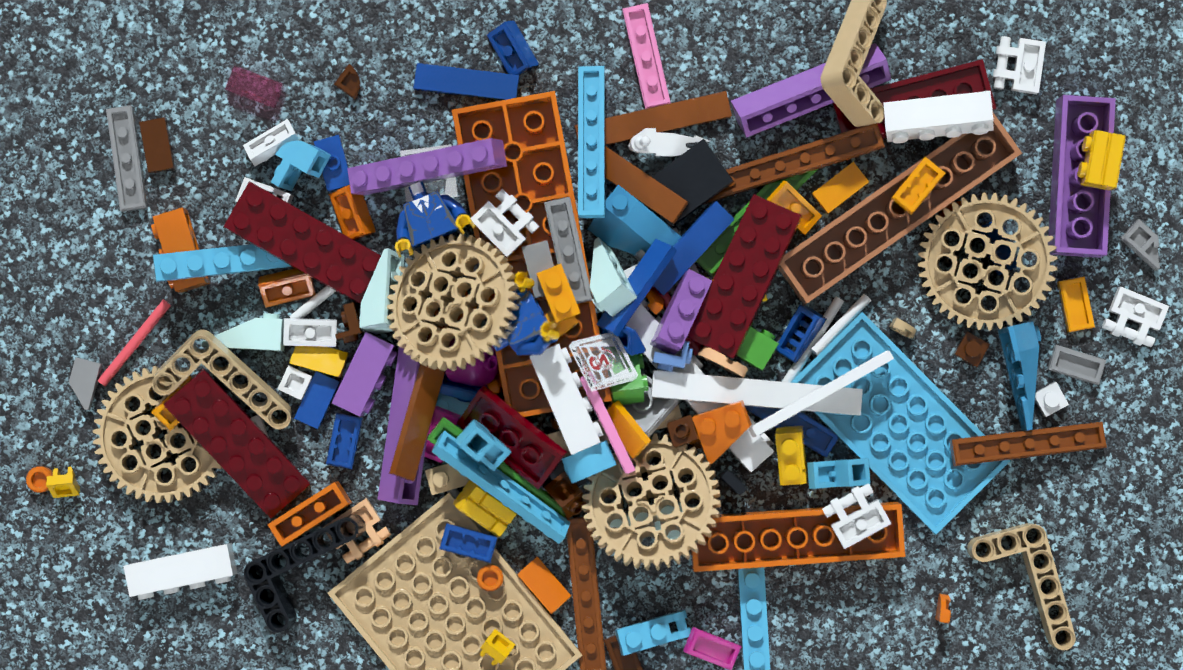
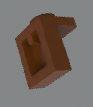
[335,302,365,344]
[667,415,702,449]
[544,471,587,519]

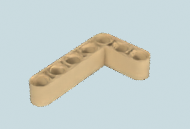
[821,0,887,127]
[152,330,292,429]
[967,523,1076,650]

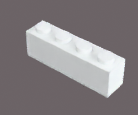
[884,91,994,143]
[529,344,603,455]
[124,543,238,600]

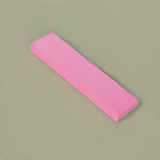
[622,3,671,109]
[580,374,635,474]

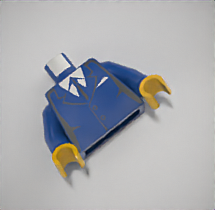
[395,182,475,258]
[493,272,560,356]

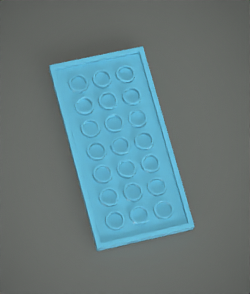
[790,312,1010,535]

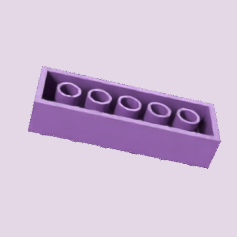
[1048,95,1116,258]

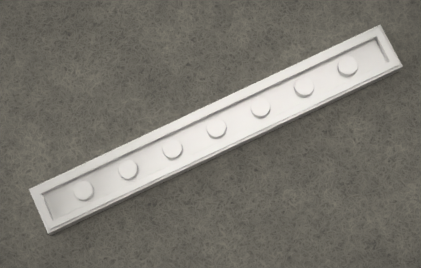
[651,370,863,416]

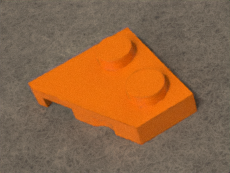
[692,400,752,464]

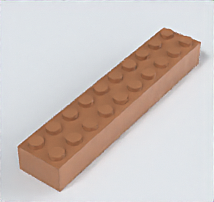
[778,111,1022,305]

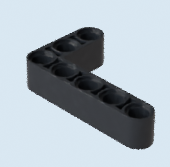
[244,514,366,633]

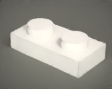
[243,119,300,166]
[283,318,337,347]

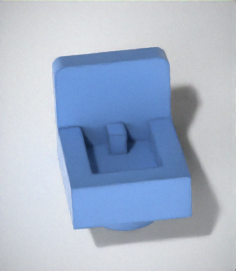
[652,341,693,372]

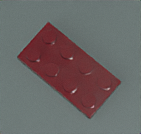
[457,386,567,490]

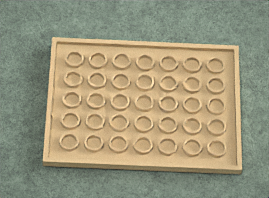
[327,492,582,670]

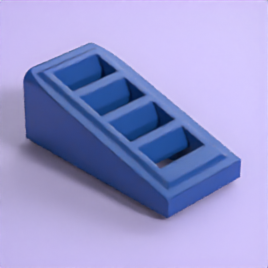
[775,305,827,363]

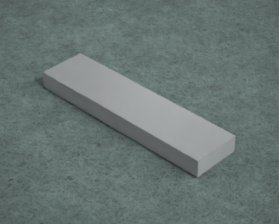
[106,105,148,212]
[544,197,593,304]

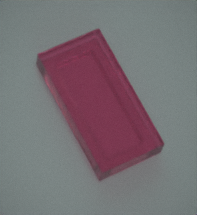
[225,65,284,109]

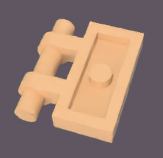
[322,498,391,564]

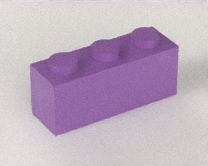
[650,269,712,355]
[332,332,398,417]

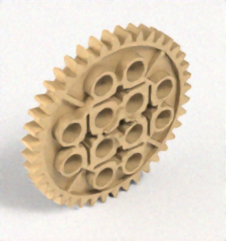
[918,193,1058,330]
[387,234,520,371]
[93,366,223,503]
[582,433,721,570]

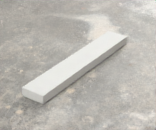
[748,350,894,437]

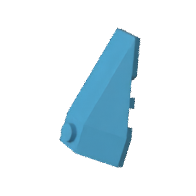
[588,185,681,255]
[997,321,1041,431]

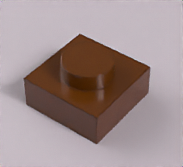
[953,332,990,367]

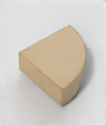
[889,318,917,339]

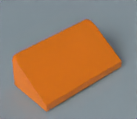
[329,185,376,240]
[258,268,316,308]
[517,556,571,614]

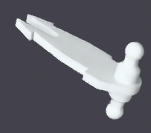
[628,128,710,157]

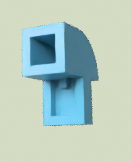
[271,140,331,191]
[455,419,511,472]
[562,440,617,483]
[807,458,871,489]

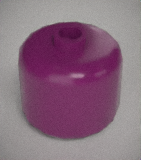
[445,338,499,387]

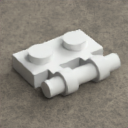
[992,36,1046,95]
[471,189,539,258]
[1102,287,1169,347]
[822,483,891,549]

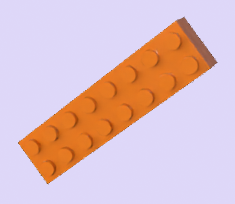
[691,502,905,572]

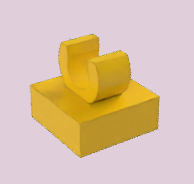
[46,467,80,498]
[480,629,516,666]

